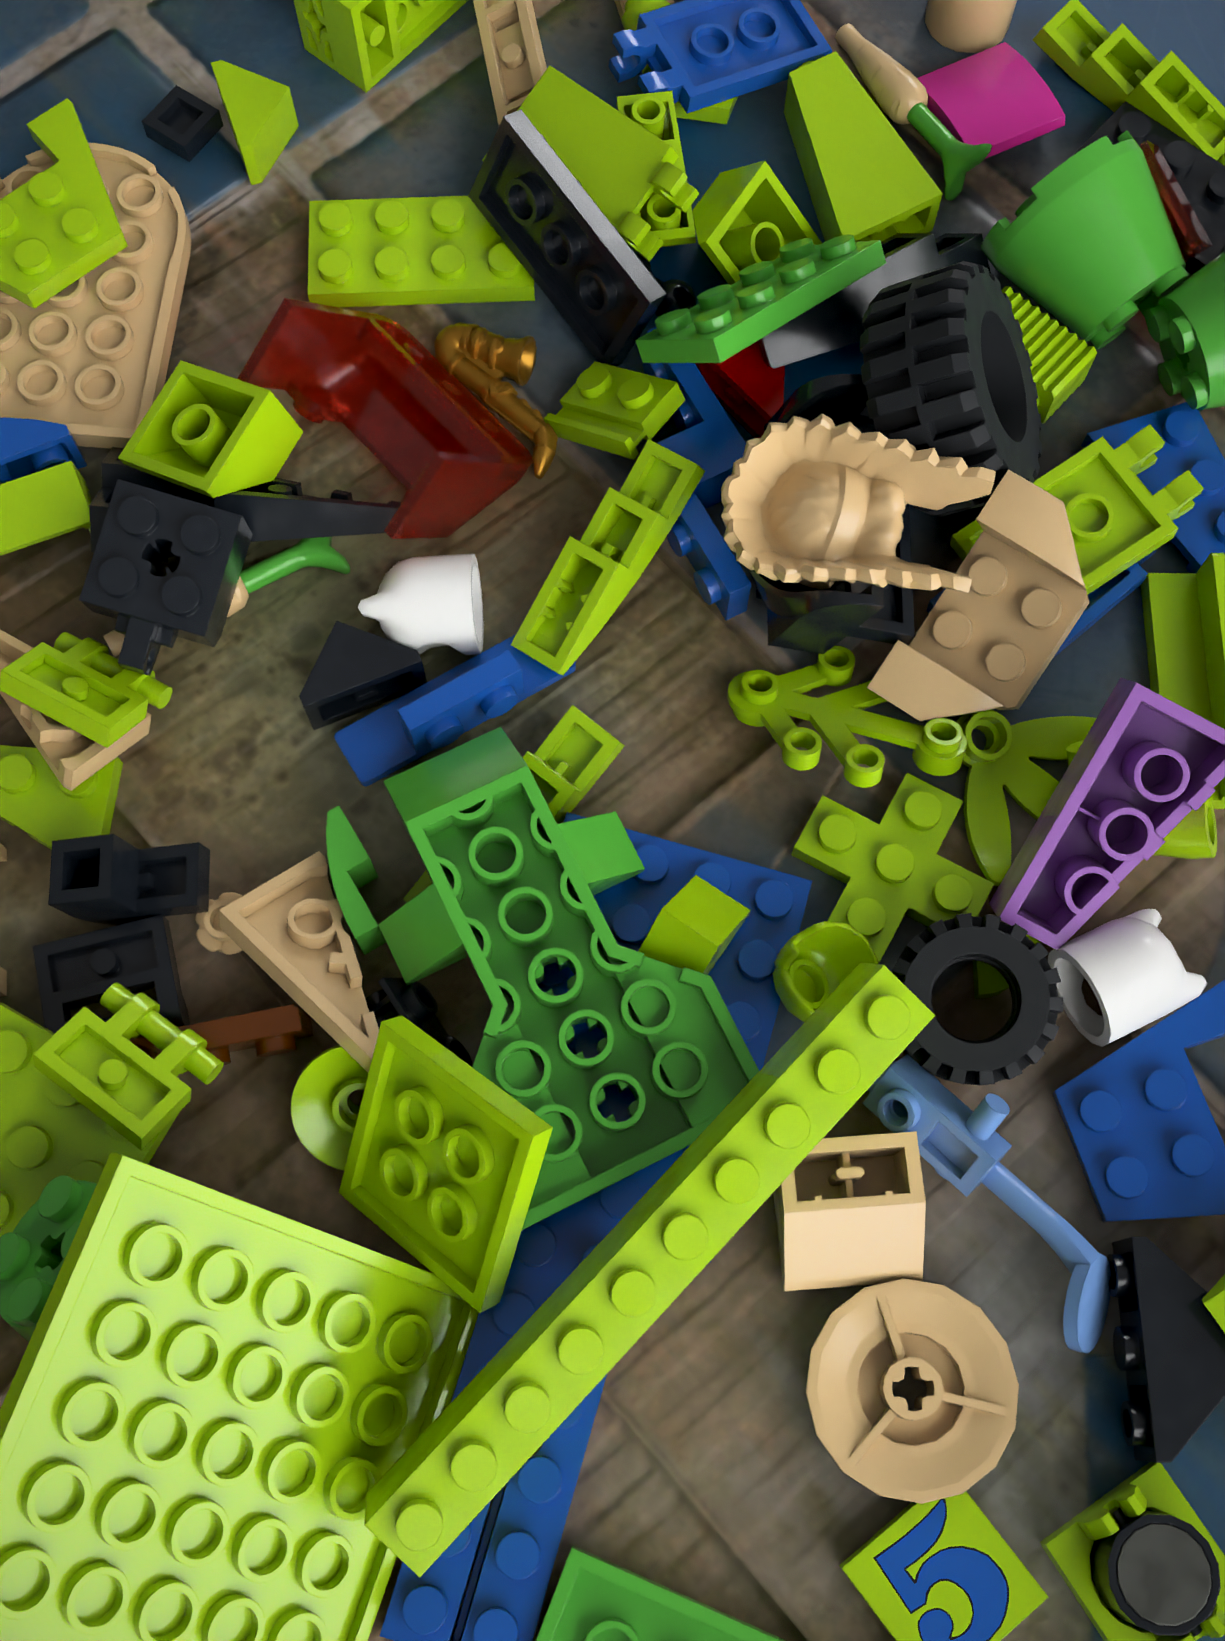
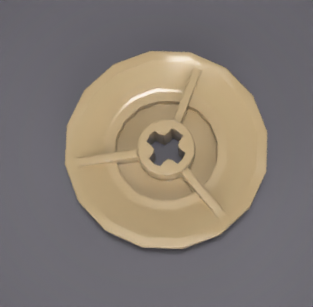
[805,1278,1019,1504]

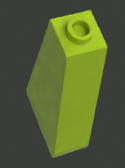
[784,51,943,242]

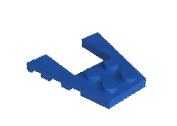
[1052,980,1225,1223]

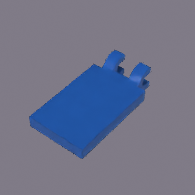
[608,0,832,113]

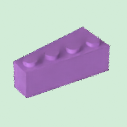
[989,677,1225,951]

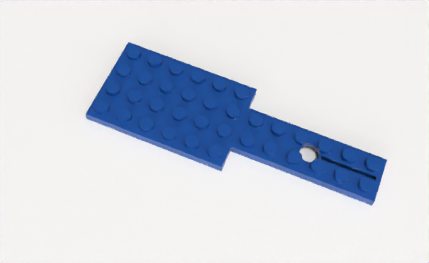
[380,812,812,1641]

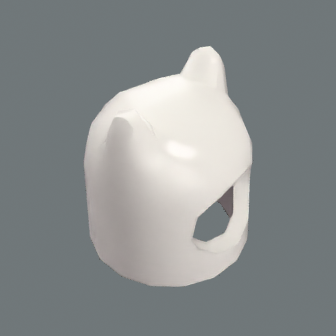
[358,553,484,655]
[1047,909,1207,1047]

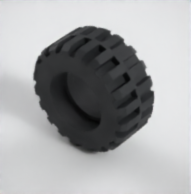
[860,261,1042,517]

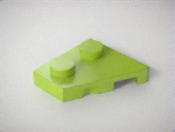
[0,745,123,850]

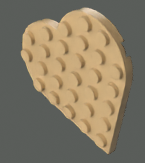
[0,143,191,449]

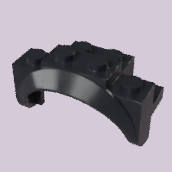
[749,374,915,654]

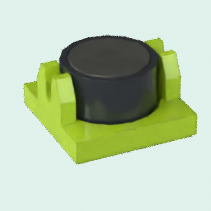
[1039,1462,1225,1641]

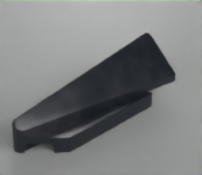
[758,233,991,368]

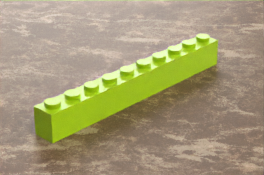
[364,962,936,1578]

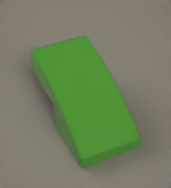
[326,806,386,955]

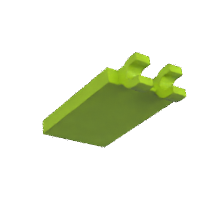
[482,65,699,262]
[950,424,1204,595]

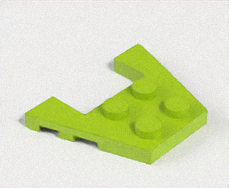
[0,98,128,309]

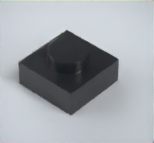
[142,85,224,162]

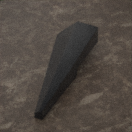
[89,447,401,552]

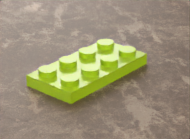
[308,195,535,308]

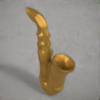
[434,322,558,479]

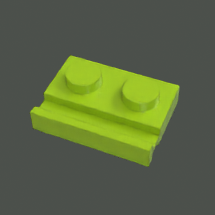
[543,361,685,460]

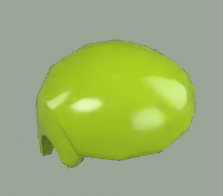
[772,921,878,1022]

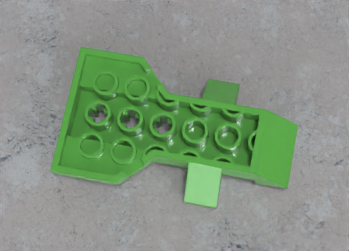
[378,727,759,1230]

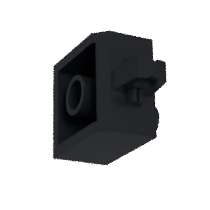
[79,479,253,676]

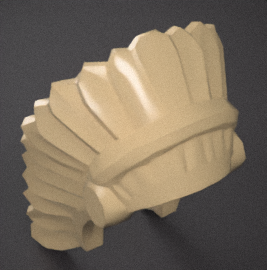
[721,414,996,593]

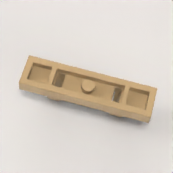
[473,0,547,125]

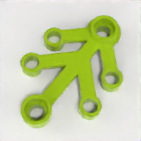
[727,646,967,788]

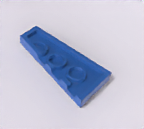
[1081,402,1225,573]

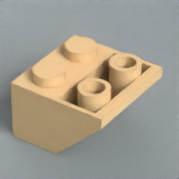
[773,1131,926,1292]

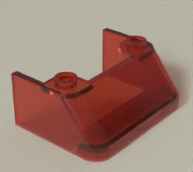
[238,298,533,539]

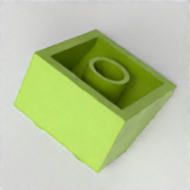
[118,360,303,498]

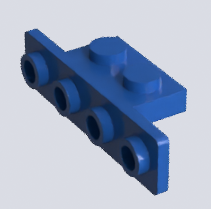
[334,634,576,787]

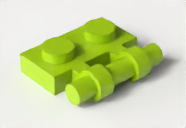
[0,632,172,748]
[33,982,224,1151]

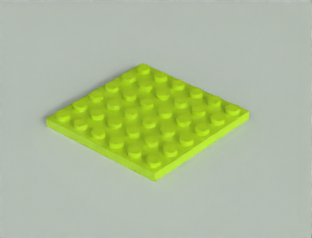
[0,1152,479,1641]

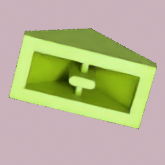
[211,60,299,186]
[638,875,751,975]

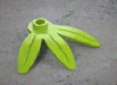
[955,709,1097,886]

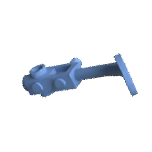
[863,1054,1111,1354]

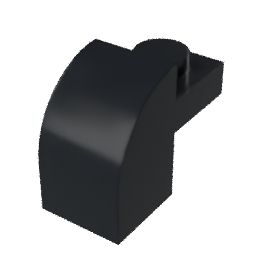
[48,834,210,925]

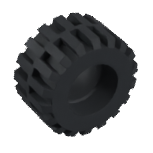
[892,913,1063,1085]

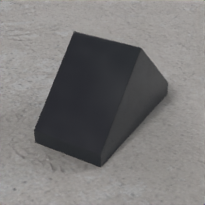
[299,621,427,730]

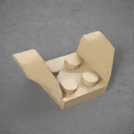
[867,469,1090,721]

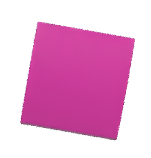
[917,42,1065,159]

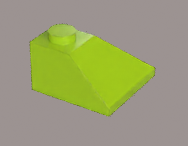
[692,160,822,285]

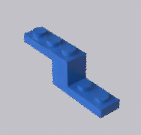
[641,327,751,621]

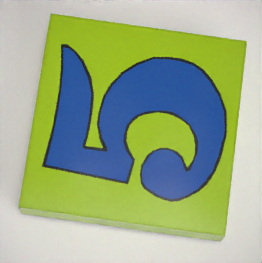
[839,1491,1049,1641]

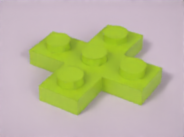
[791,773,994,964]

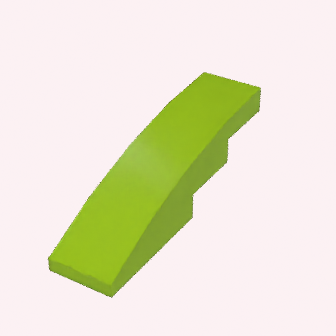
[1033,0,1225,161]
[511,439,705,675]
[404,705,625,902]

